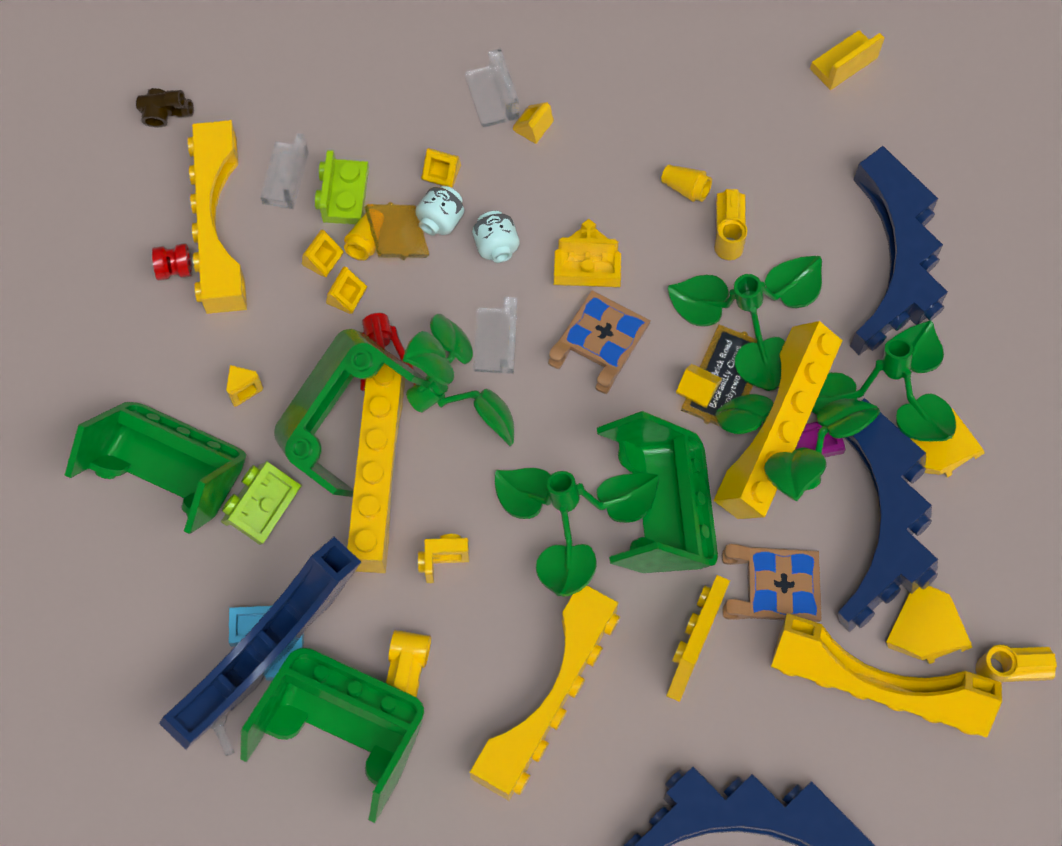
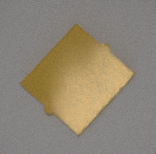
[364,202,430,260]

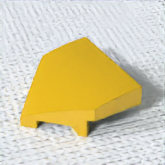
[554,219,621,287]
[910,408,985,478]
[886,586,973,664]

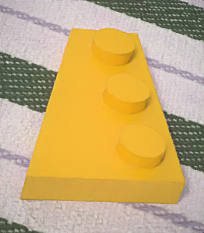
[667,575,730,702]

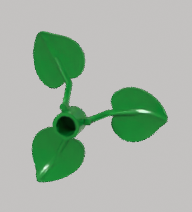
[668,256,822,391]
[403,314,514,447]
[812,320,956,442]
[715,394,880,501]
[495,468,659,597]

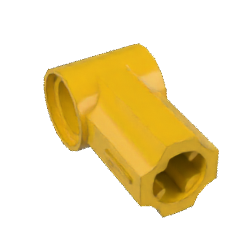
[714,189,748,260]
[386,630,431,697]
[975,645,1057,683]

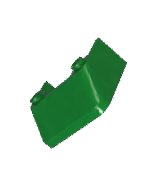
[274,329,431,497]
[64,402,247,534]
[597,411,718,573]
[240,648,424,823]

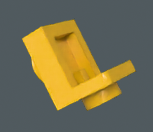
[418,534,469,583]

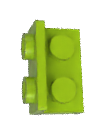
[315,150,369,225]
[221,462,302,545]

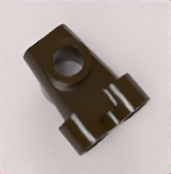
[136,88,194,128]

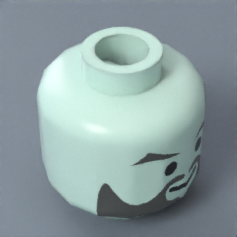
[415,186,464,236]
[472,211,520,263]

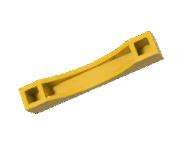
[188,120,247,314]
[713,321,843,519]
[347,361,405,573]
[470,586,620,801]
[771,613,1002,738]

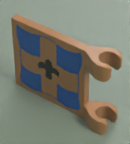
[548,291,651,394]
[722,544,822,622]

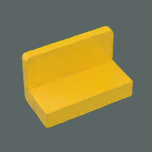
[810,30,885,90]

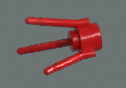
[360,313,415,391]

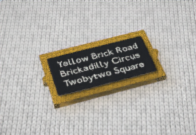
[681,324,757,426]

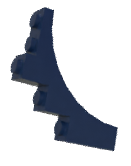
[850,146,948,355]
[838,398,938,632]
[159,536,361,750]
[624,767,875,846]

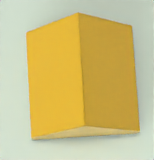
[512,102,554,144]
[421,148,461,188]
[302,230,344,277]
[326,267,368,314]
[676,364,722,408]
[226,365,263,407]

